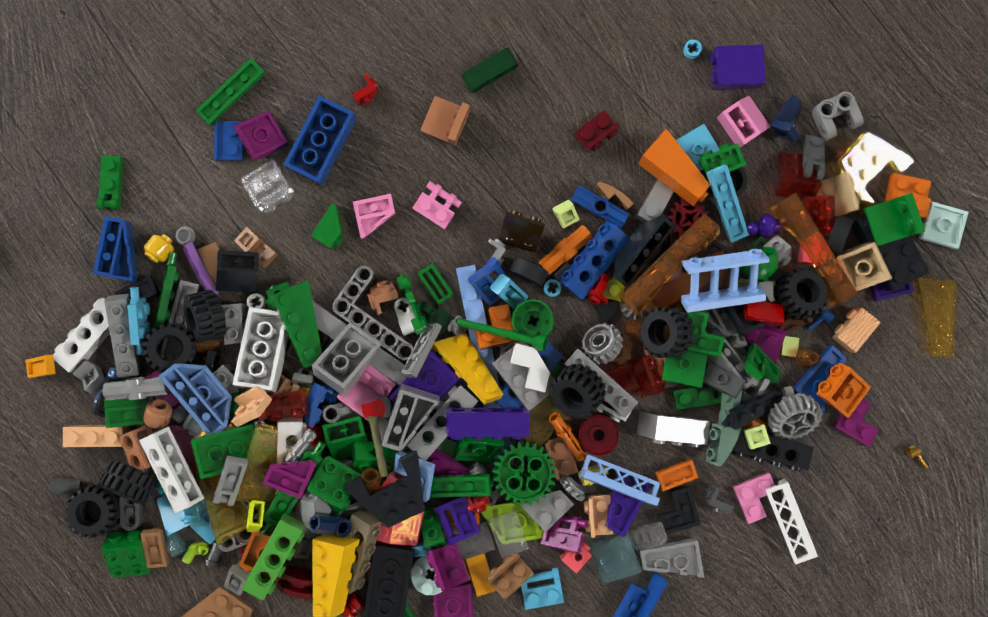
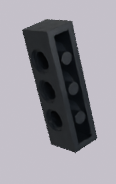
[732,428,814,472]

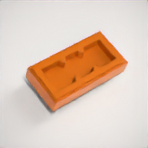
[655,459,699,491]

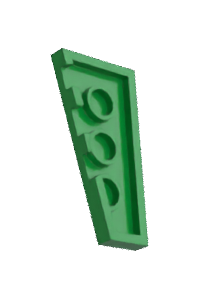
[271,280,322,368]

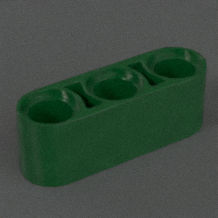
[461,48,519,93]

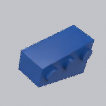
[92,216,139,282]

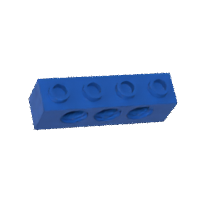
[559,221,629,300]
[494,342,563,408]

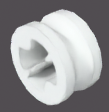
[247,293,266,309]

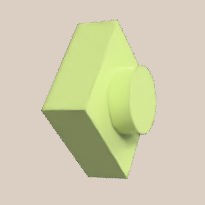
[744,424,771,450]

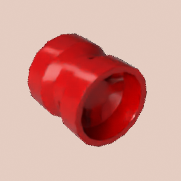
[342,592,366,617]

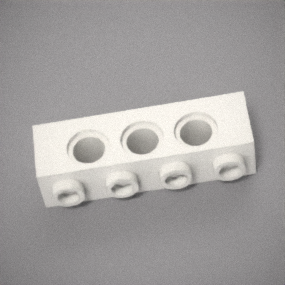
[53,297,110,372]
[276,416,306,494]
[139,426,204,513]

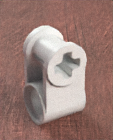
[394,298,415,336]

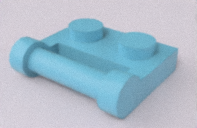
[521,567,564,610]

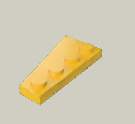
[432,333,503,404]

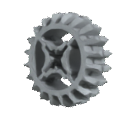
[767,394,823,441]

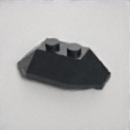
[614,214,676,289]

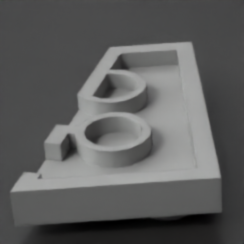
[639,538,704,578]

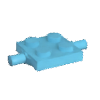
[127,287,151,355]

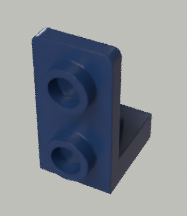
[770,95,802,142]

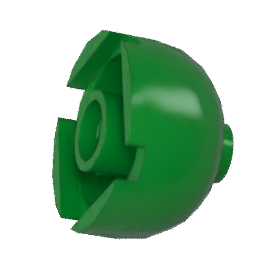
[739,247,778,282]

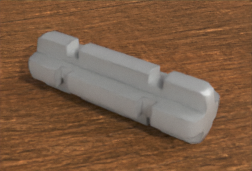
[285,429,316,462]

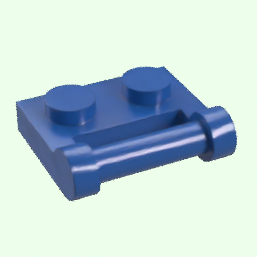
[467,257,516,306]

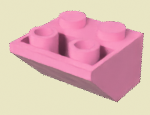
[717,96,771,148]

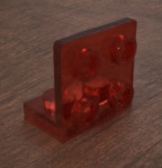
[775,152,822,200]

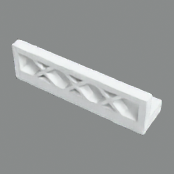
[765,479,818,565]

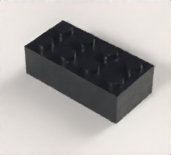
[851,214,930,291]

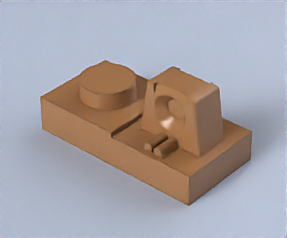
[140,527,169,568]

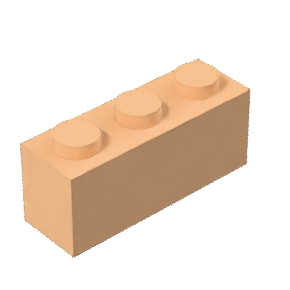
[63,425,132,447]

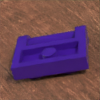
[433,497,481,545]

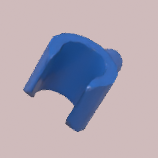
[807,310,835,330]

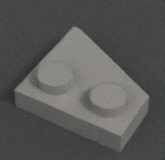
[519,489,574,532]

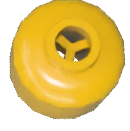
[143,234,174,263]

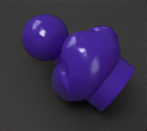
[746,214,781,238]

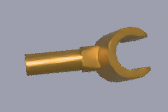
[905,445,929,469]

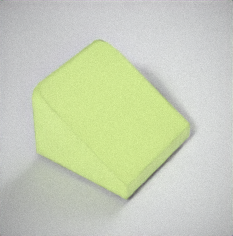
[552,200,580,229]
[779,336,799,357]

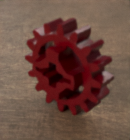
[667,199,710,240]

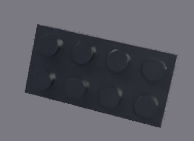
[364,544,414,617]

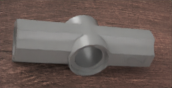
[102,377,169,400]

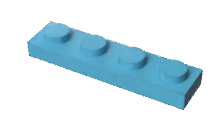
[706,164,749,243]

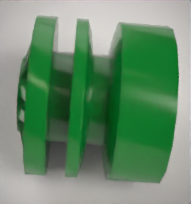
[512,299,555,337]

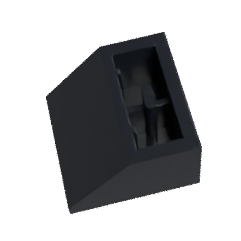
[216,250,259,293]

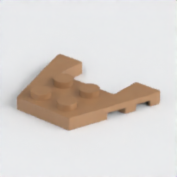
[182,585,254,617]

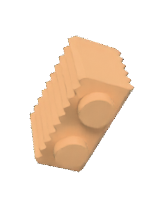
[832,308,881,353]

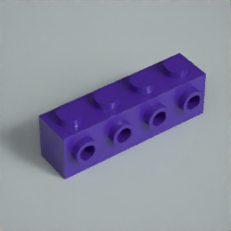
[446,408,530,440]

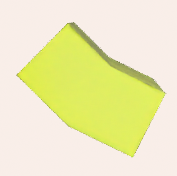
[246,500,265,532]

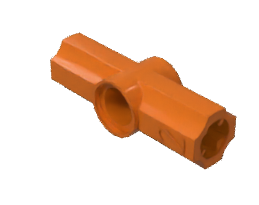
[538,225,593,275]

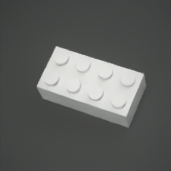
[232,307,289,394]

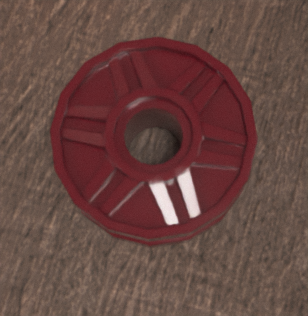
[577,413,620,456]
[276,566,313,599]

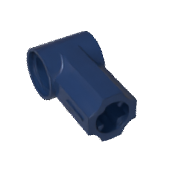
[308,514,352,537]

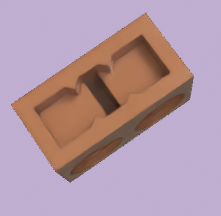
[119,426,152,471]

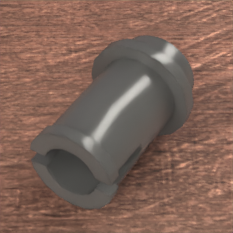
[204,541,223,568]

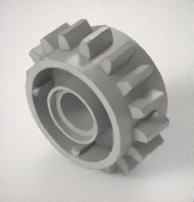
[581,323,623,365]

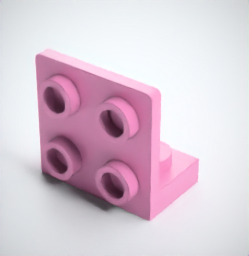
[337,364,396,420]

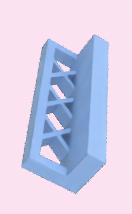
[579,454,660,506]

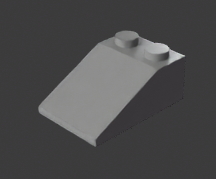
[312,322,381,397]

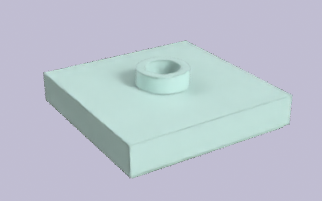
[918,201,969,250]

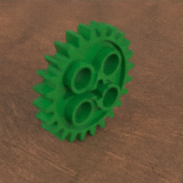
[492,440,557,506]

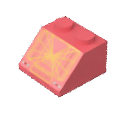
[377,506,425,546]

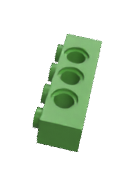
[242,513,306,600]

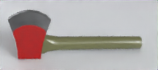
[361,396,392,478]

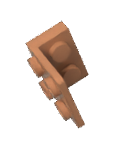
[421,96,470,146]

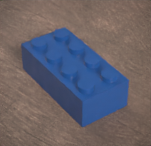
[283,95,357,186]

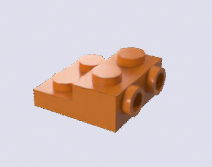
[885,173,931,219]
[816,362,871,418]
[239,530,290,581]

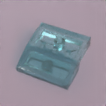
[590,533,642,583]

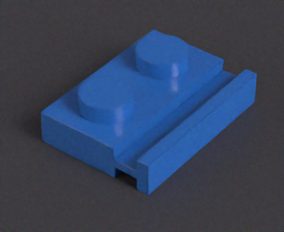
[214,121,244,161]

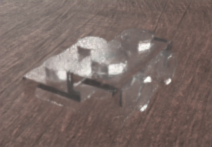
[241,159,295,214]

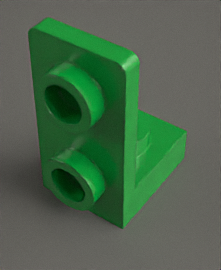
[421,505,448,551]

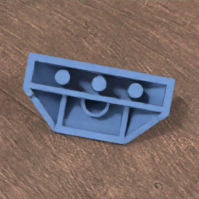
[158,363,232,435]

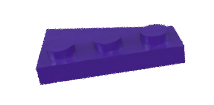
[605,465,652,537]

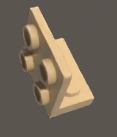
[812,171,859,220]

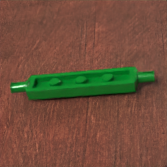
[152,252,179,344]
[260,441,326,536]

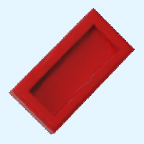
[744,301,784,326]

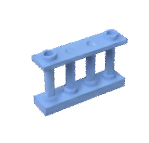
[681,249,769,313]

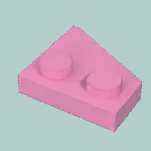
[353,194,396,239]

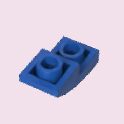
[302,383,328,428]

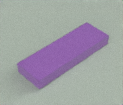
[183,242,219,296]

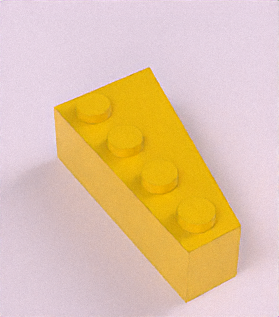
[312,534,360,617]

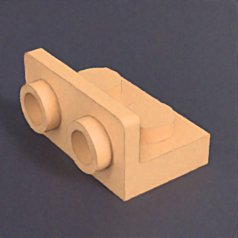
[231,386,272,427]
[583,494,613,538]

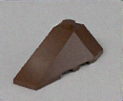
[650,251,739,308]

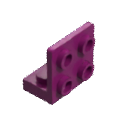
[427,542,471,591]

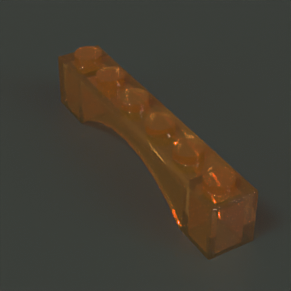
[770,193,858,307]
[620,213,720,316]

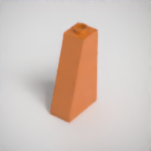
[638,129,710,206]

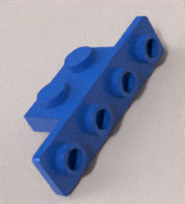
[613,572,668,617]

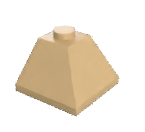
[836,242,892,292]

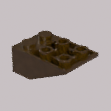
[499,210,545,253]

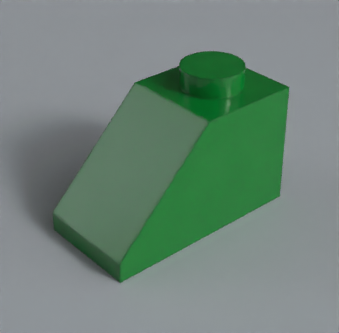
[311,203,344,250]

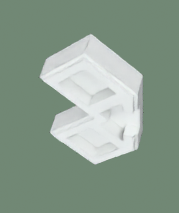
[510,343,550,392]

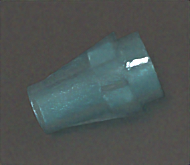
[163,530,187,558]

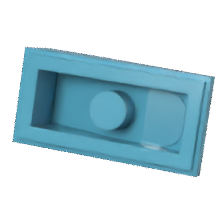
[490,274,529,310]

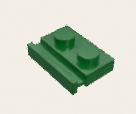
[104,398,147,428]

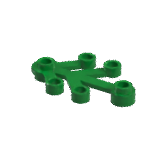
[396,273,428,335]

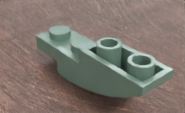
[706,390,742,467]

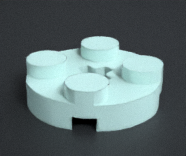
[411,555,442,595]

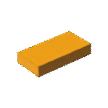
[25,354,56,379]
[466,552,495,597]

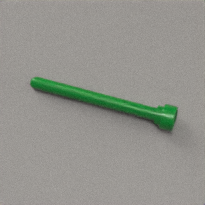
[456,318,548,352]

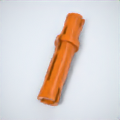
[548,412,587,461]

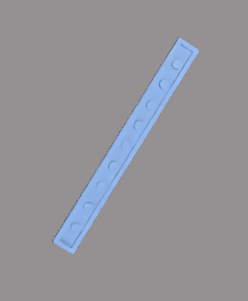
[456,265,511,459]

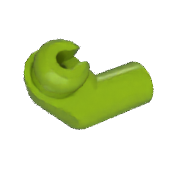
[182,542,209,564]

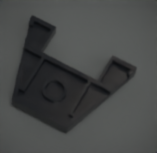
[344,450,425,528]

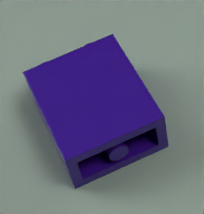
[710,44,766,90]

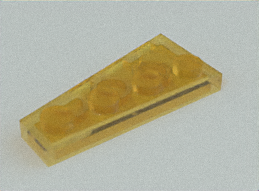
[915,278,957,358]
[236,423,278,505]
[195,465,255,546]

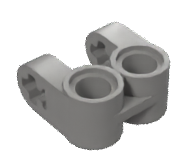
[812,92,864,141]

